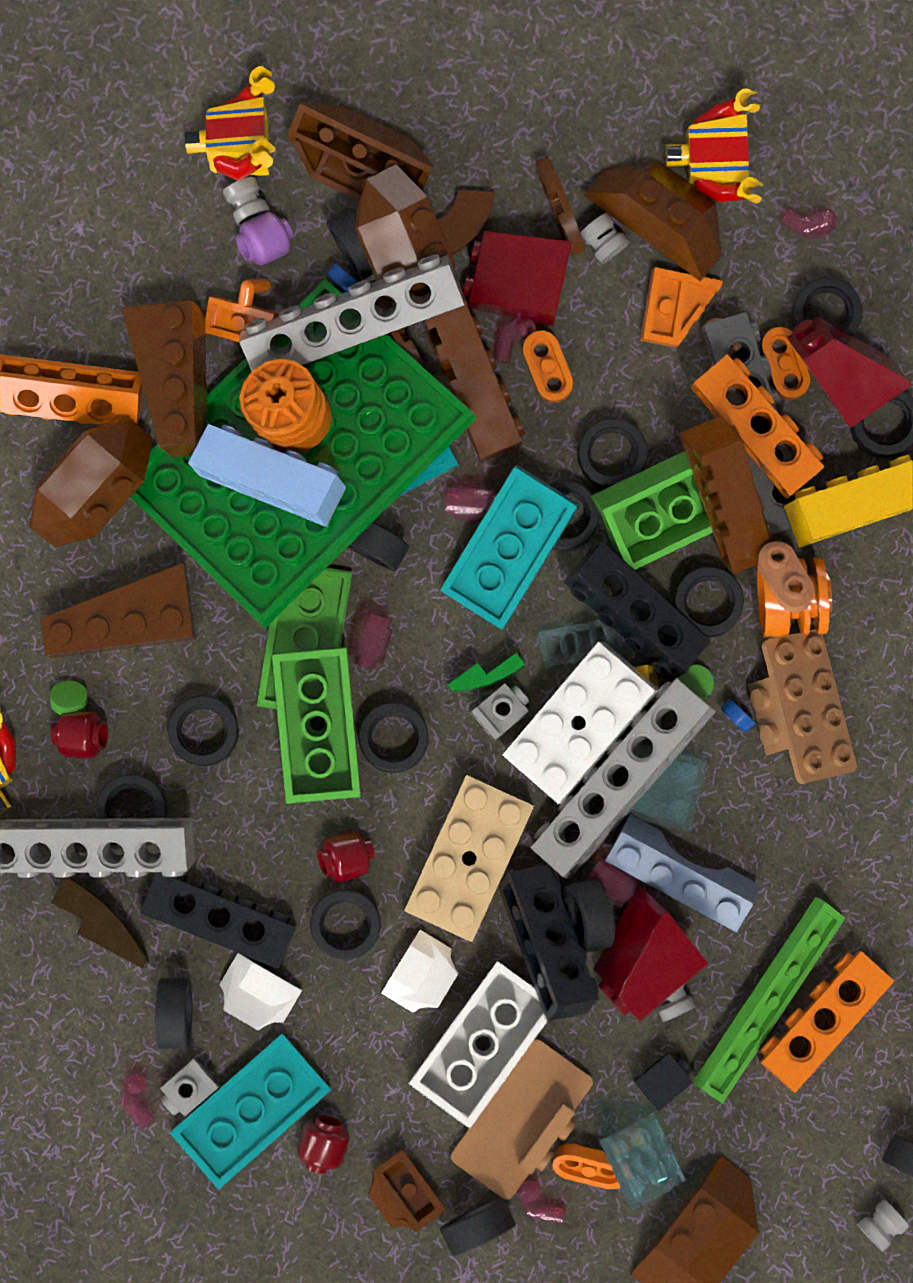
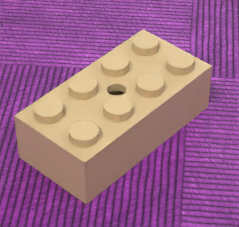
[404,775,534,942]

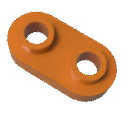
[761,327,810,400]
[523,331,573,403]
[552,1143,628,1189]

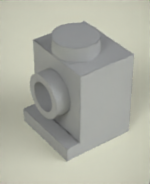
[471,683,530,741]
[160,1058,220,1117]

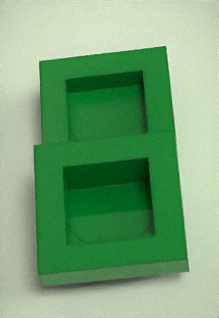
[448,653,525,693]

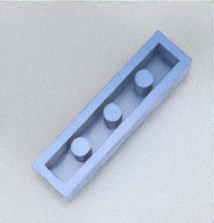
[188,424,346,527]

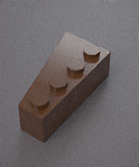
[121,300,207,457]
[424,300,525,463]
[679,416,775,575]
[41,563,196,659]

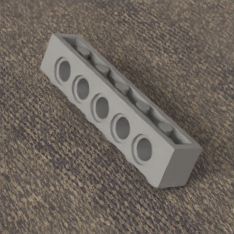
[239,254,464,371]
[531,678,716,879]
[0,818,195,878]

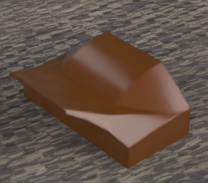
[368,1148,446,1233]

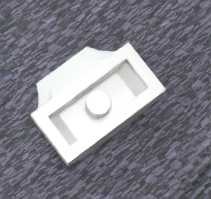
[382,930,459,1012]
[219,953,302,1030]

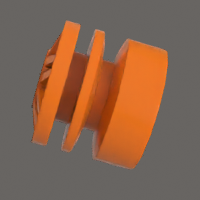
[240,359,332,454]
[757,557,832,638]

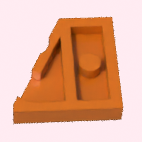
[640,267,723,348]

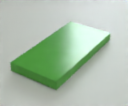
[257,568,352,709]

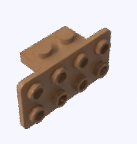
[748,629,857,784]
[451,1040,593,1200]

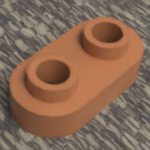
[758,541,814,612]

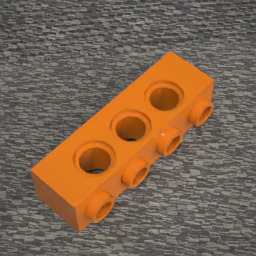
[0,354,143,425]
[691,354,824,500]
[759,951,895,1093]

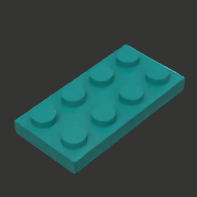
[440,465,580,630]
[170,1033,332,1190]

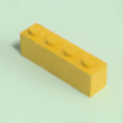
[784,455,913,548]

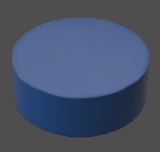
[327,263,357,292]
[720,698,756,733]

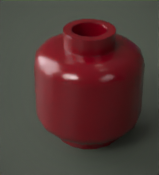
[50,711,108,759]
[317,829,375,883]
[297,1115,350,1174]

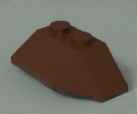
[287,101,434,201]
[584,160,722,282]
[354,164,455,302]
[29,416,153,547]
[630,1155,759,1283]

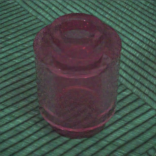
[445,483,498,521]
[348,613,393,670]
[587,855,641,908]

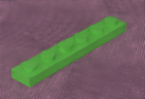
[693,897,845,1104]

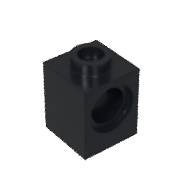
[633,1053,693,1111]

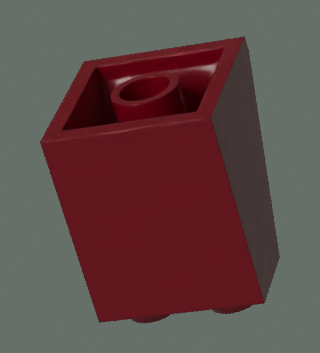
[463,231,572,327]
[787,316,912,428]
[593,886,708,1022]

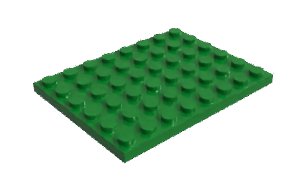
[130,279,477,629]

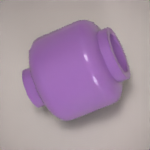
[236,212,293,266]

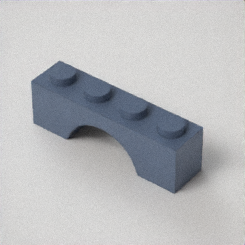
[605,814,760,933]

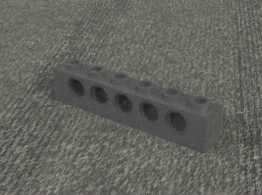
[701,312,802,536]

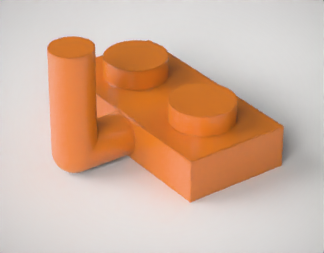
[205,278,279,344]

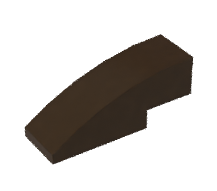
[51,877,149,968]

